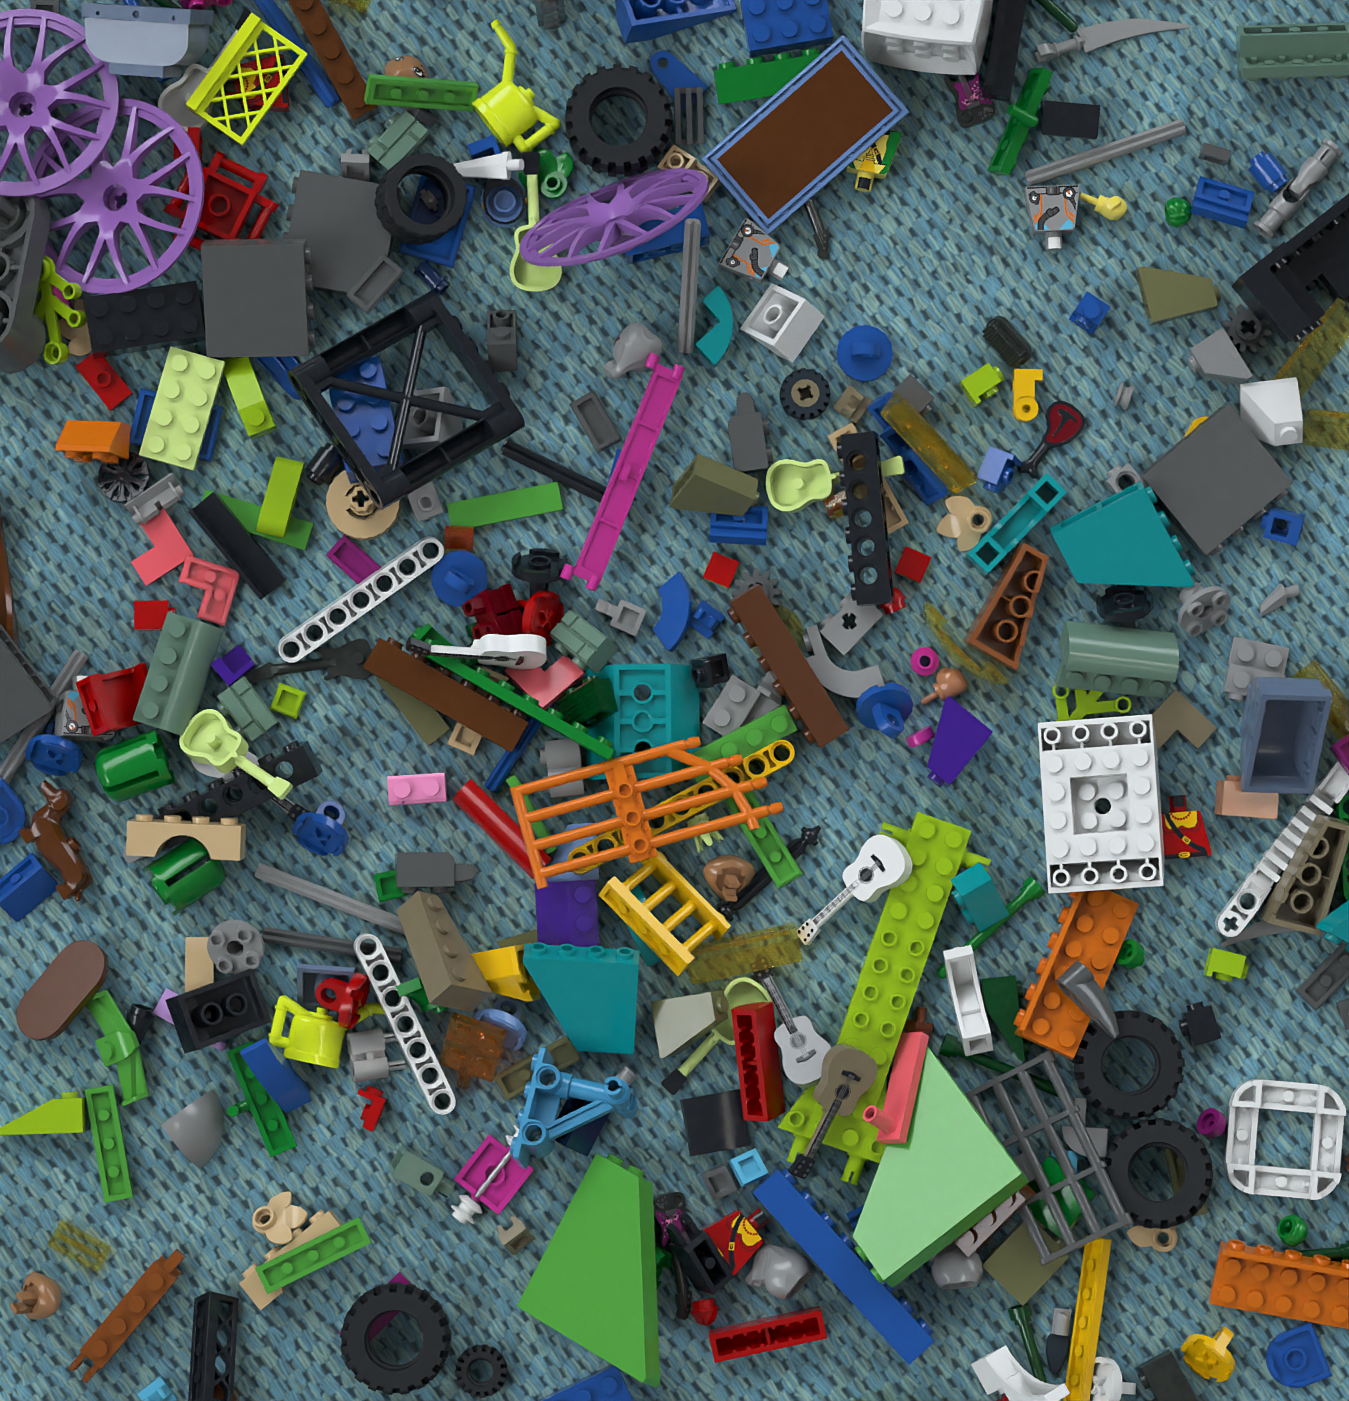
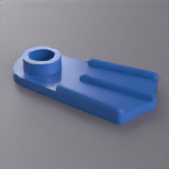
[650,50,708,110]
[256,356,302,400]

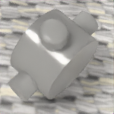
[420,189,439,211]

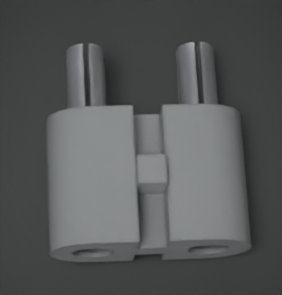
[346,1028,406,1083]

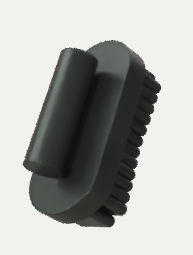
[982,316,1032,368]

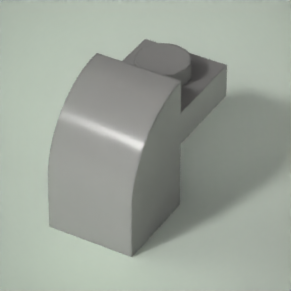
[1060,1097,1108,1157]

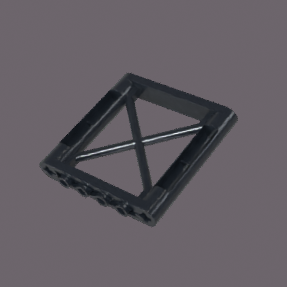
[288,291,525,510]

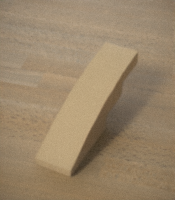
[827,422,909,534]

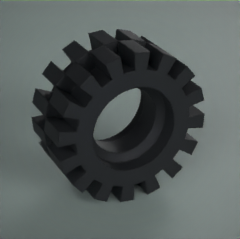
[455,1344,508,1398]

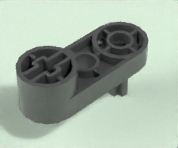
[0,195,50,374]

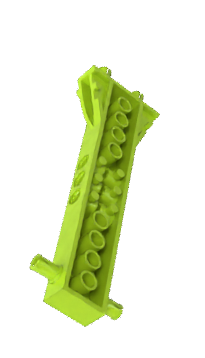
[777,812,991,1186]

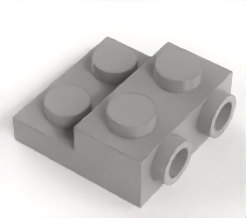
[1222,637,1289,702]

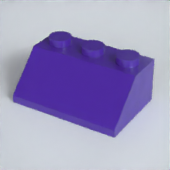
[534,880,599,947]

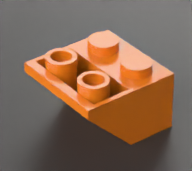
[55,420,131,464]

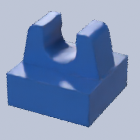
[689,600,725,640]

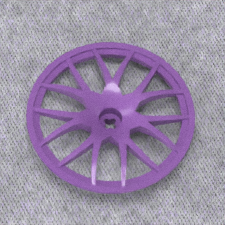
[0,9,120,198]
[26,98,204,294]
[519,168,709,267]

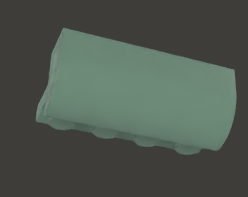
[1236,22,1349,81]
[132,611,224,736]
[1055,621,1179,699]

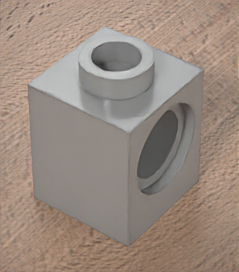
[1104,463,1148,494]

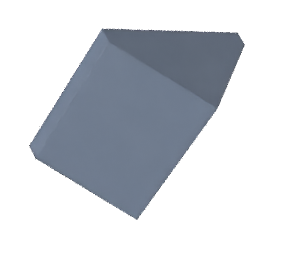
[297,964,357,1010]

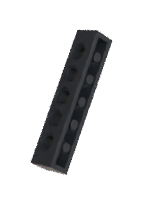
[837,431,895,607]
[153,740,323,849]

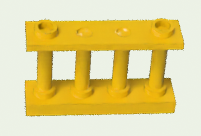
[598,851,731,976]

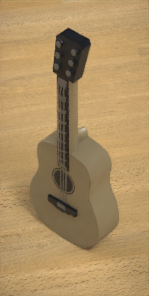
[788,1044,877,1179]

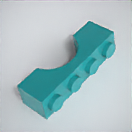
[965,473,1067,576]

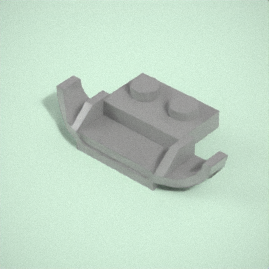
[702,672,782,736]

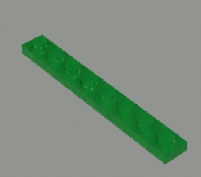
[417,638,617,761]

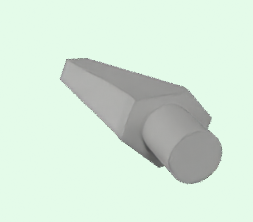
[1259,584,1300,617]

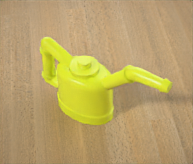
[472,19,561,153]
[268,995,390,1069]

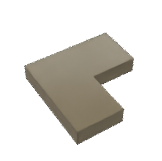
[1152,689,1217,750]

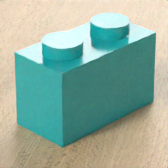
[950,862,1009,932]

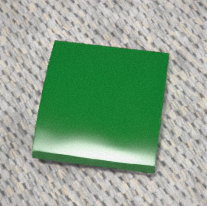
[1028,1156,1097,1239]

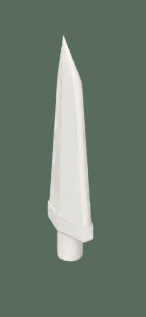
[453,151,524,180]

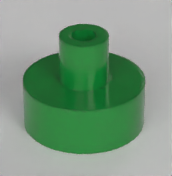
[1116,939,1145,970]

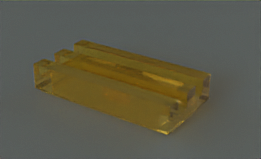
[47,1219,112,1272]

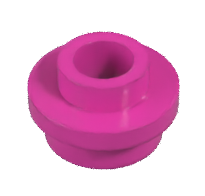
[910,647,939,676]

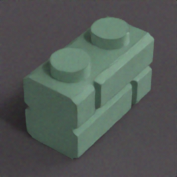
[367,110,431,172]
[550,610,618,673]
[217,676,280,743]

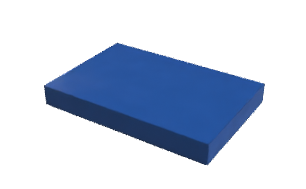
[399,175,477,268]
[130,388,224,462]

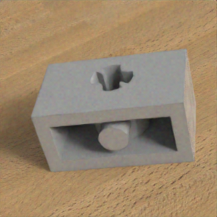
[819,593,883,657]

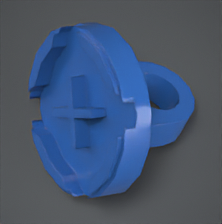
[836,325,893,382]
[431,550,488,607]
[856,683,913,738]
[25,721,83,776]
[292,800,349,856]

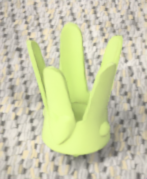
[686,812,724,853]

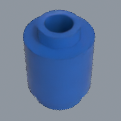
[1248,151,1289,194]

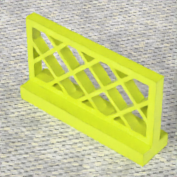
[186,12,308,146]

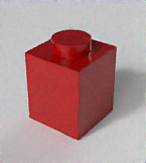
[134,600,176,631]

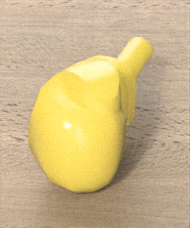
[1079,192,1127,221]

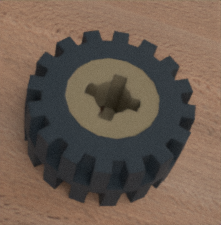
[780,368,831,421]

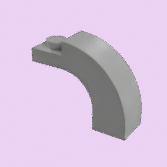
[802,625,885,699]

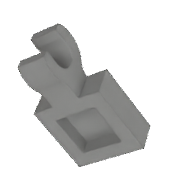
[594,599,647,637]

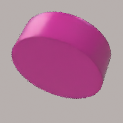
[905,726,935,748]

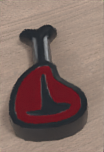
[1017,401,1085,479]

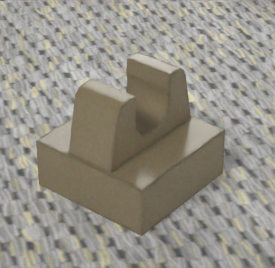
[833,385,872,425]
[497,1216,536,1255]

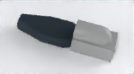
[1046,1307,1072,1372]

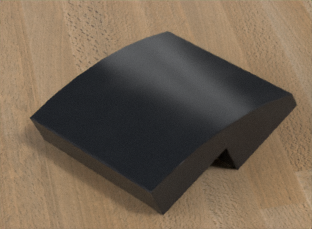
[680,1089,750,1156]

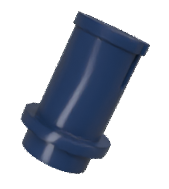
[414,260,450,296]

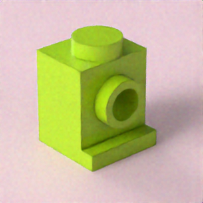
[959,362,1005,407]
[1203,948,1249,982]

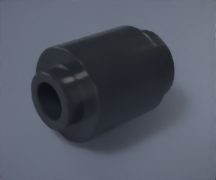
[305,442,344,486]

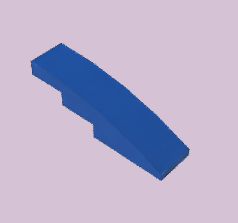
[867,391,948,506]

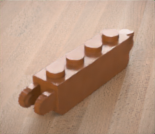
[68,1249,185,1384]

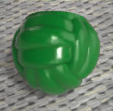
[1165,197,1192,228]
[1277,1214,1308,1247]

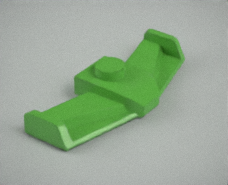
[86,990,149,1107]

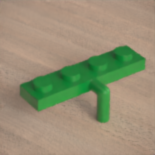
[987,68,1053,176]
[227,1040,298,1157]

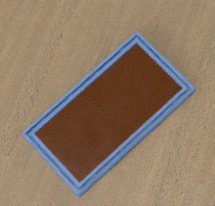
[701,35,909,235]

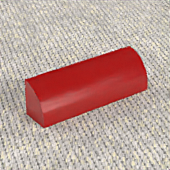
[452,779,553,880]
[731,1002,786,1122]
[708,1306,827,1363]

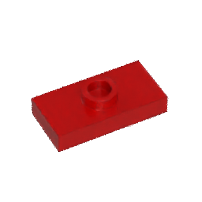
[75,353,133,411]

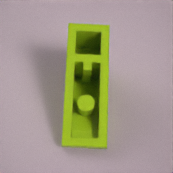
[223,357,278,440]
[0,1092,86,1135]

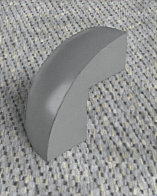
[161,1089,224,1169]

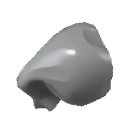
[604,322,662,379]
[928,1242,983,1290]
[744,1244,813,1299]

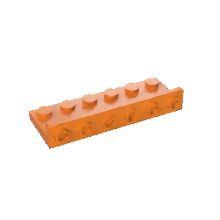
[1013,890,1139,1060]
[1209,1239,1349,1329]

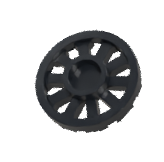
[98,451,151,504]

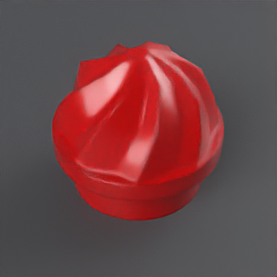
[879,587,907,615]
[690,1298,719,1326]

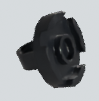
[512,548,568,597]
[1096,585,1153,629]

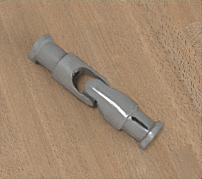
[1252,138,1343,240]

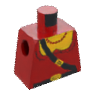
[224,54,290,112]
[1162,795,1212,860]
[701,1208,770,1276]

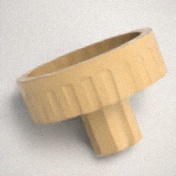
[326,470,401,540]

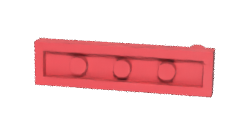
[863,1032,929,1144]

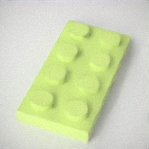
[139,346,226,471]

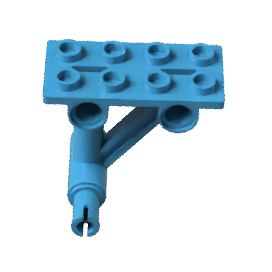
[510,1047,637,1169]

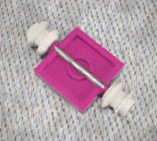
[451,1125,535,1225]

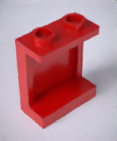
[76,663,148,737]

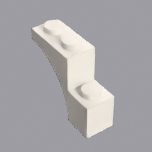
[943,945,993,1056]
[971,1345,1070,1401]

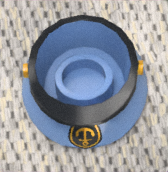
[480,177,528,228]

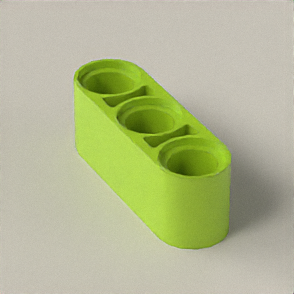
[256,456,305,538]

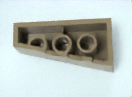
[1259,814,1349,936]
[397,891,493,1012]

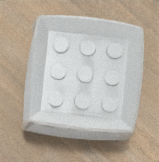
[861,0,993,75]

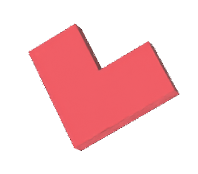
[131,508,195,586]
[178,555,240,626]
[504,656,585,710]

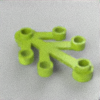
[33,256,87,365]
[1052,684,1132,722]

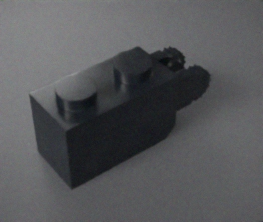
[665,1212,734,1295]

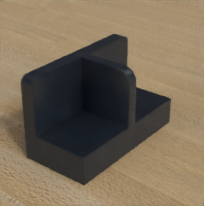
[1041,100,1100,141]

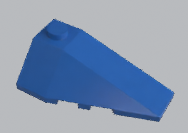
[615,0,737,44]

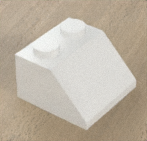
[740,283,825,363]

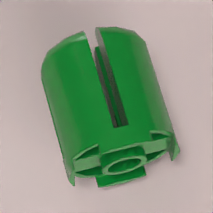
[95,730,175,802]
[142,837,225,916]

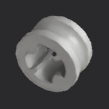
[1112,382,1134,410]

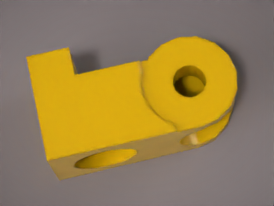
[1012,369,1043,423]

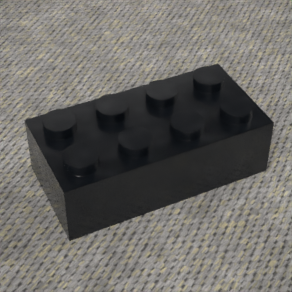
[83,281,206,359]

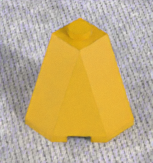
[471,943,541,1002]

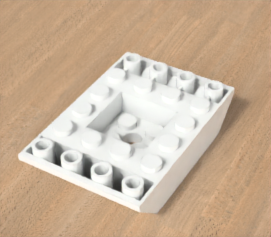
[1038,714,1165,894]

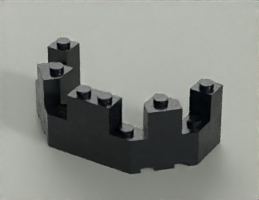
[1232,193,1349,344]

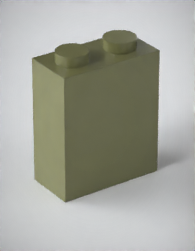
[982,1217,1070,1306]

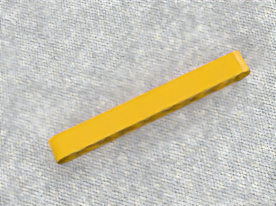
[568,740,795,875]

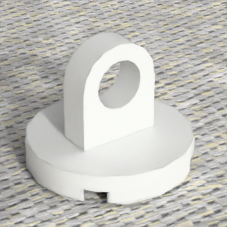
[1090,1356,1136,1401]

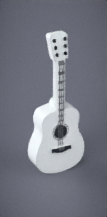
[796,835,913,945]

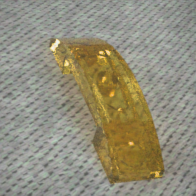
[922,601,1009,686]

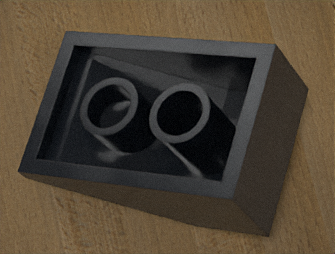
[165,969,272,1054]

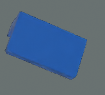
[0,853,59,922]

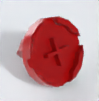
[514,590,564,646]
[315,972,370,1030]

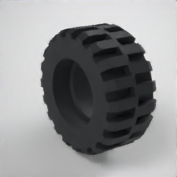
[565,64,672,177]
[1072,1010,1185,1120]
[1105,1118,1213,1229]
[340,1282,451,1395]

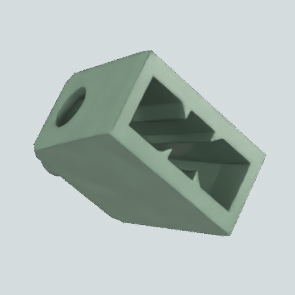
[387,1144,455,1198]

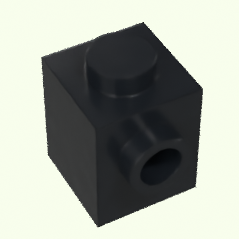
[1178,1001,1221,1046]

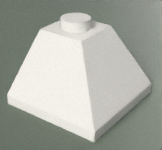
[1240,377,1303,446]

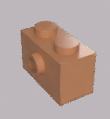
[1214,775,1279,819]

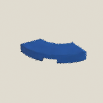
[652,572,693,652]

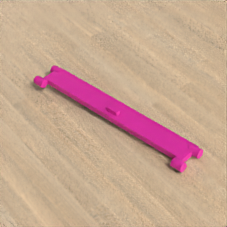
[560,353,685,592]

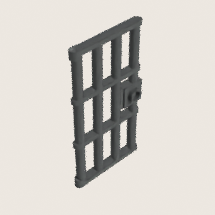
[965,1050,1133,1266]

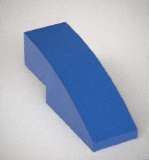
[240,1038,312,1113]

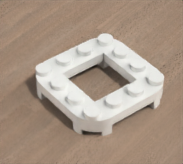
[1224,1079,1346,1200]

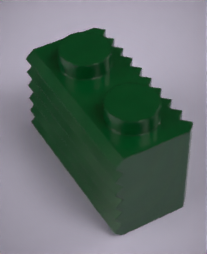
[555,676,618,729]

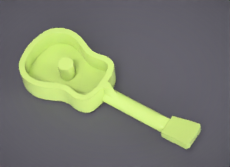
[766,456,905,513]
[179,709,293,800]

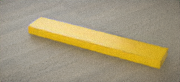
[1063,1235,1112,1401]

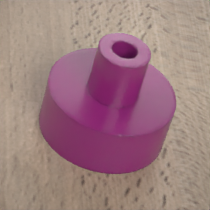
[1197,1108,1227,1139]

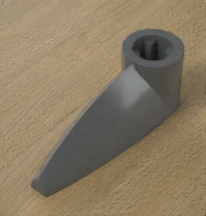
[1056,961,1119,1039]

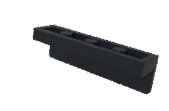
[188,491,287,600]

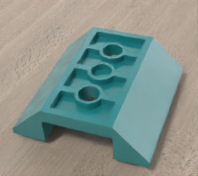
[585,664,700,780]

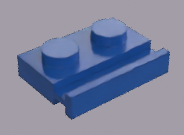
[1190,176,1254,229]
[709,506,768,546]

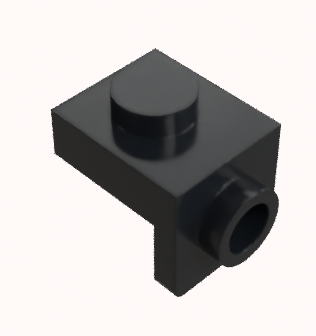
[691,653,730,688]

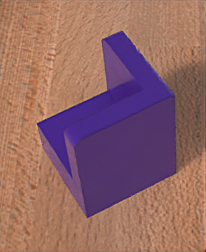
[210,645,257,687]

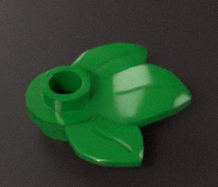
[518,148,574,199]

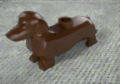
[18,780,92,901]

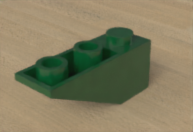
[979,975,1029,1061]

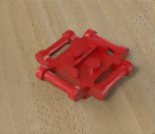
[163,151,279,251]

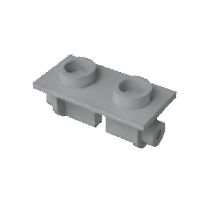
[124,473,185,526]
[407,481,444,522]

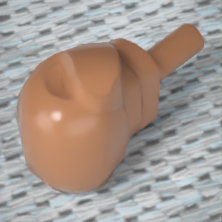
[921,667,967,706]

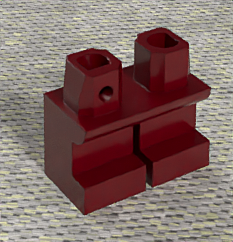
[462,584,523,640]

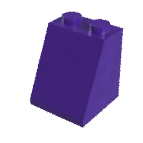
[926,696,993,788]

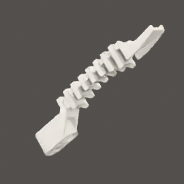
[1215,760,1349,937]

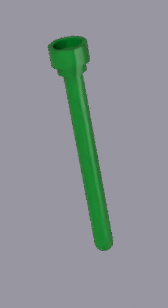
[937,876,1046,979]

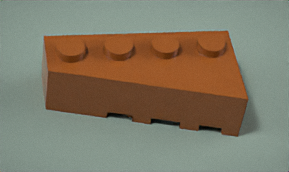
[962,543,1049,670]

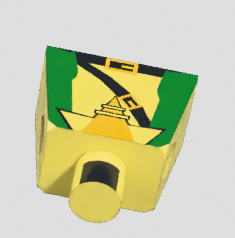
[846,130,902,192]

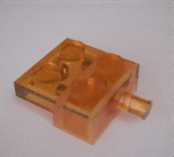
[439,1012,508,1089]

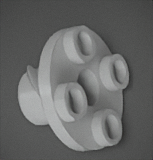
[1178,582,1231,637]
[207,920,265,974]

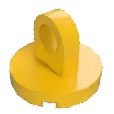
[1181,1326,1236,1382]

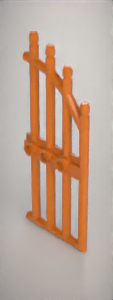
[510,737,784,890]

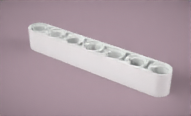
[278,536,444,663]
[353,933,456,1115]

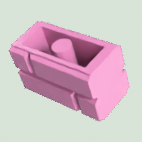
[387,773,448,806]

